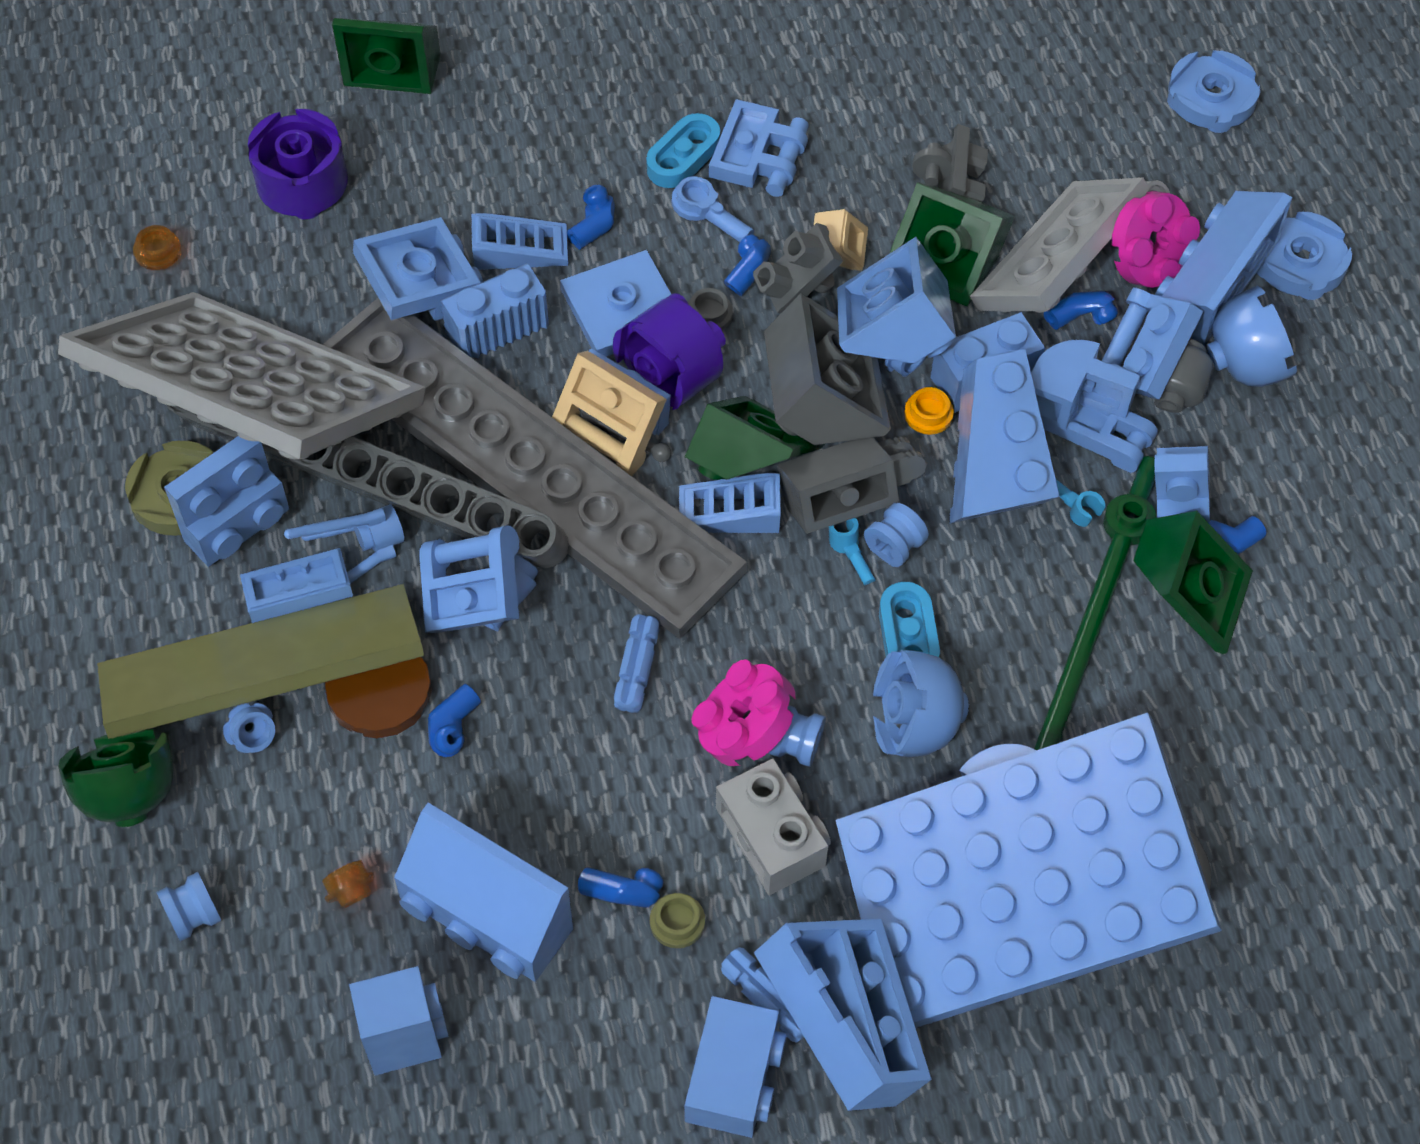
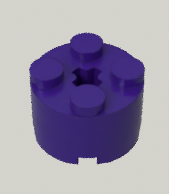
[248,109,348,219]
[613,293,726,410]

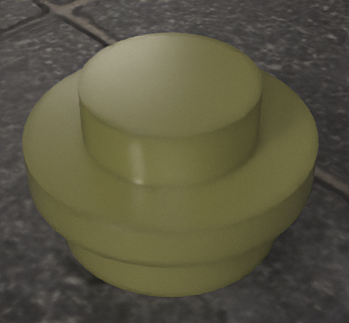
[650,893,705,948]

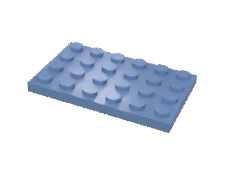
[836,712,1222,1028]

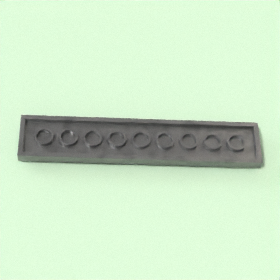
[323,298,747,639]

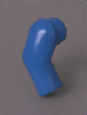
[567,185,615,250]
[723,234,771,296]
[1043,291,1118,330]
[1208,516,1266,555]
[428,684,481,757]
[578,867,664,908]

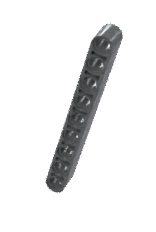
[167,405,569,568]

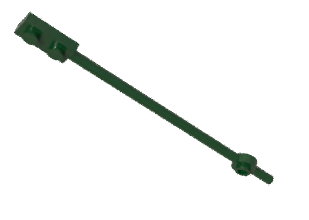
[1034,456,1156,750]

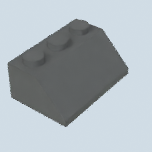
[764,293,891,445]

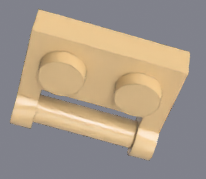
[552,351,667,476]

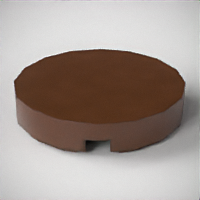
[325,657,432,739]

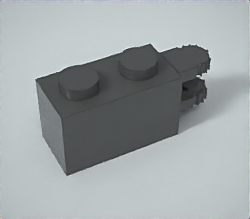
[778,436,928,534]

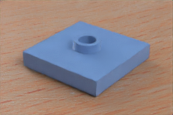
[560,250,671,357]

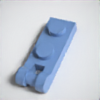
[1042,402,1158,473]

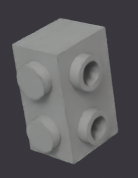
[716,758,831,896]

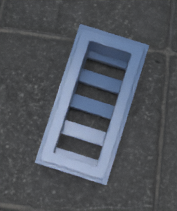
[471,213,568,270]
[679,473,780,533]

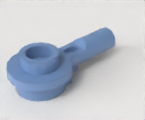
[671,176,754,242]

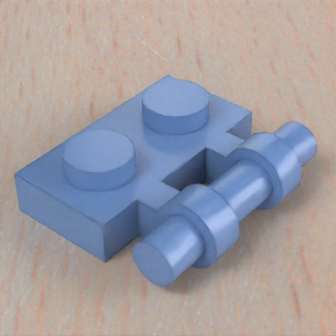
[709,99,809,197]

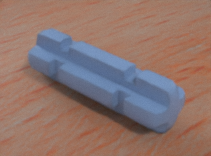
[614,614,659,713]
[721,947,804,1042]

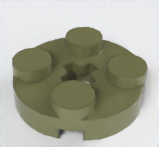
[125,441,214,536]

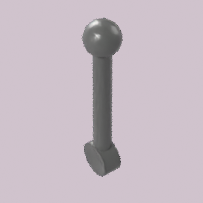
[582,411,671,462]

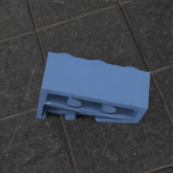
[950,349,1060,523]
[754,919,932,1111]

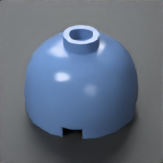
[1207,286,1297,387]
[873,650,969,757]

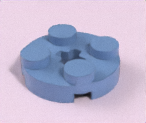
[1167,50,1260,133]
[1256,212,1352,300]

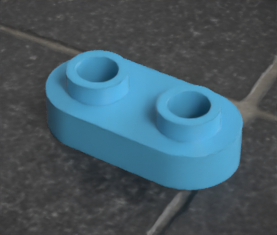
[646,113,720,188]
[879,582,940,657]

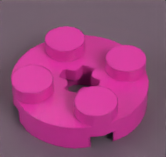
[1112,191,1200,288]
[692,659,796,766]

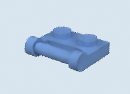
[1101,287,1203,400]
[419,525,519,633]

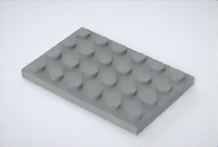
[58,292,425,459]

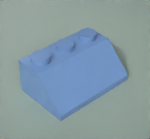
[1155,191,1292,347]
[837,237,956,363]
[394,803,573,982]

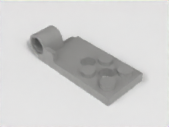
[970,177,1170,313]

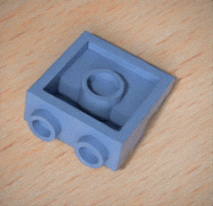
[353,217,483,321]
[164,436,289,567]

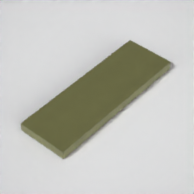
[97,584,424,739]

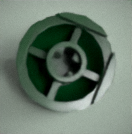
[58,729,174,827]

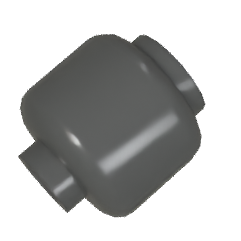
[1154,339,1213,413]

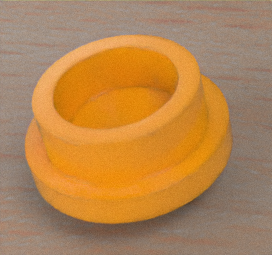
[904,387,954,435]

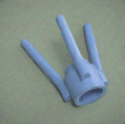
[284,504,404,584]

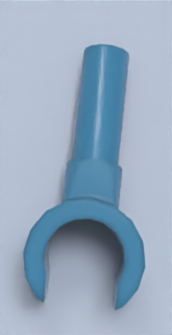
[1055,478,1105,527]
[828,518,875,586]

